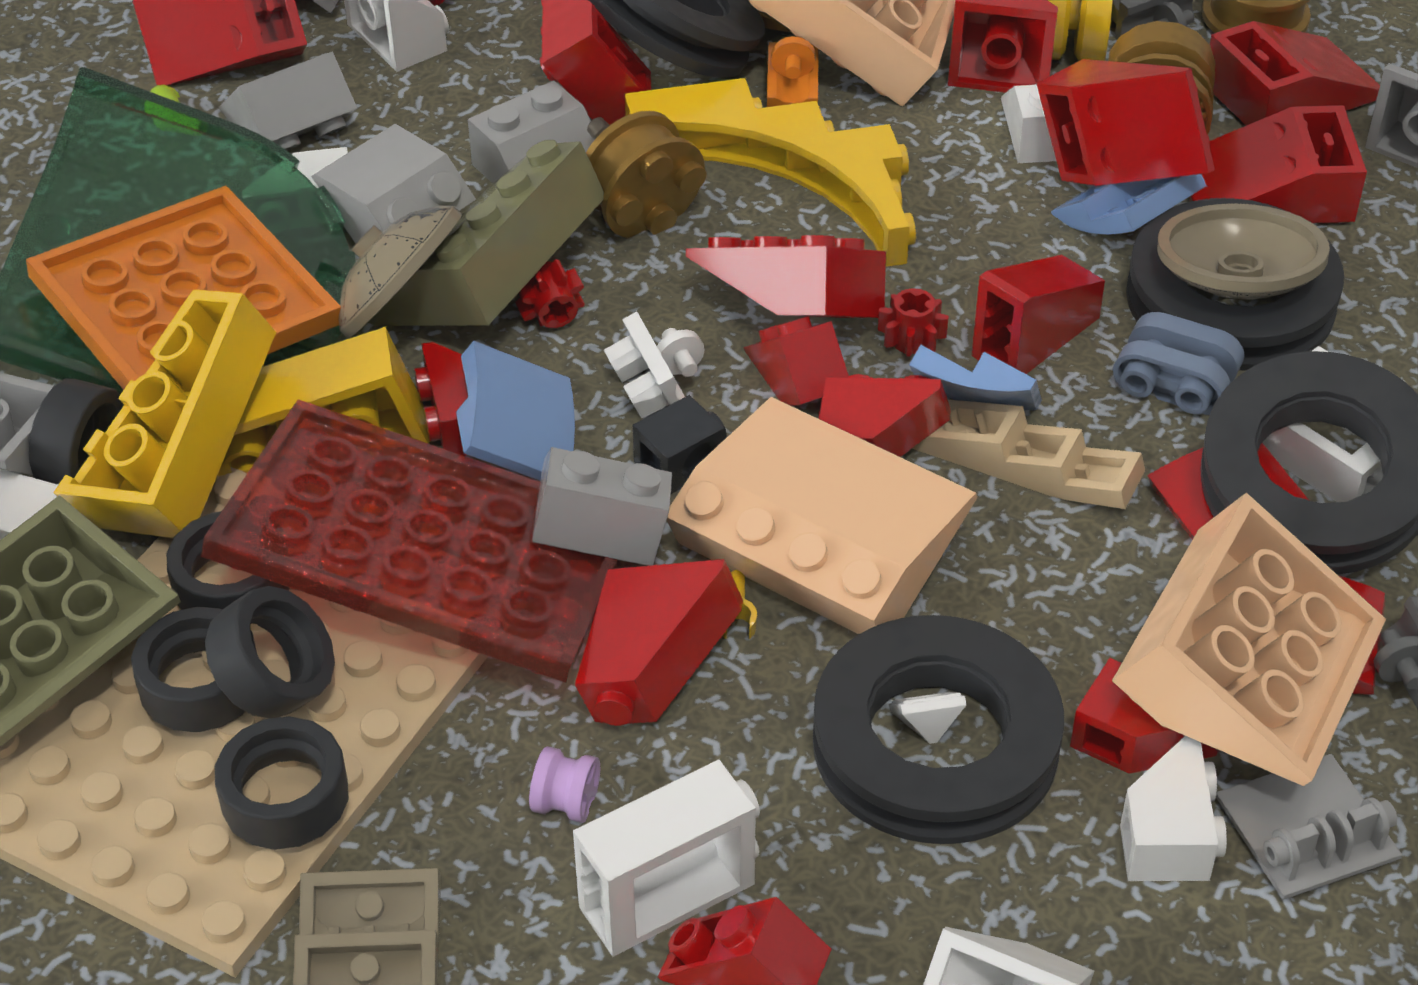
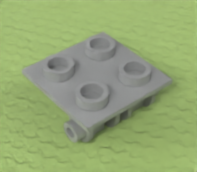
[1216,754,1402,900]

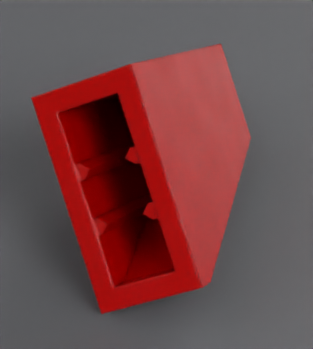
[972,255,1105,374]
[575,559,744,726]

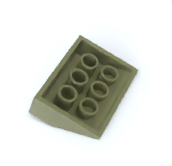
[367,139,604,326]
[0,495,181,747]

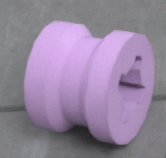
[529,746,600,823]

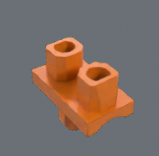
[767,36,818,107]

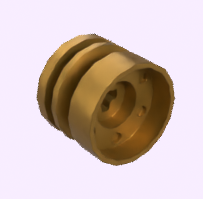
[1108,21,1215,134]

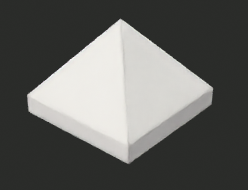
[889,692,966,744]

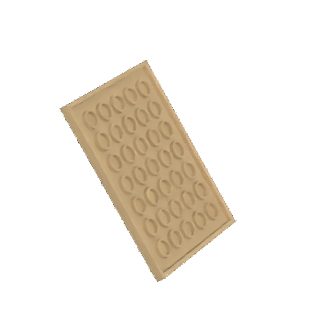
[0,467,529,978]

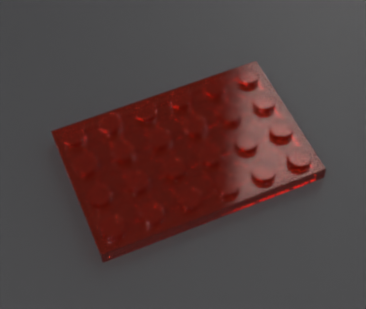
[201,399,620,683]

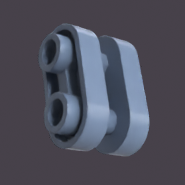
[1113,312,1244,415]

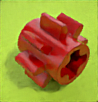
[515,259,585,328]
[878,288,949,357]

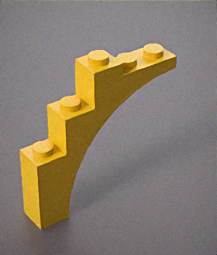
[625,78,916,267]

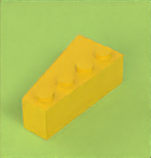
[53,289,276,538]
[222,327,430,474]

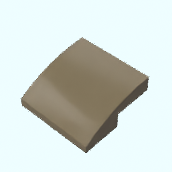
[293,868,441,985]

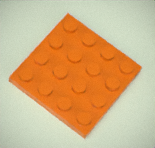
[26,185,341,390]

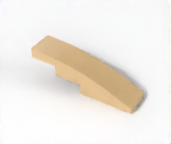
[912,400,1145,509]

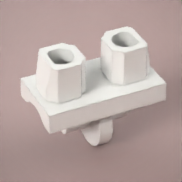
[604,312,705,418]

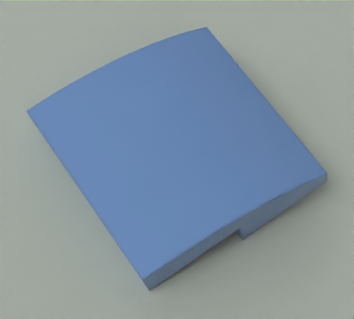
[1051,174,1207,235]
[456,341,575,481]
[909,345,1042,410]

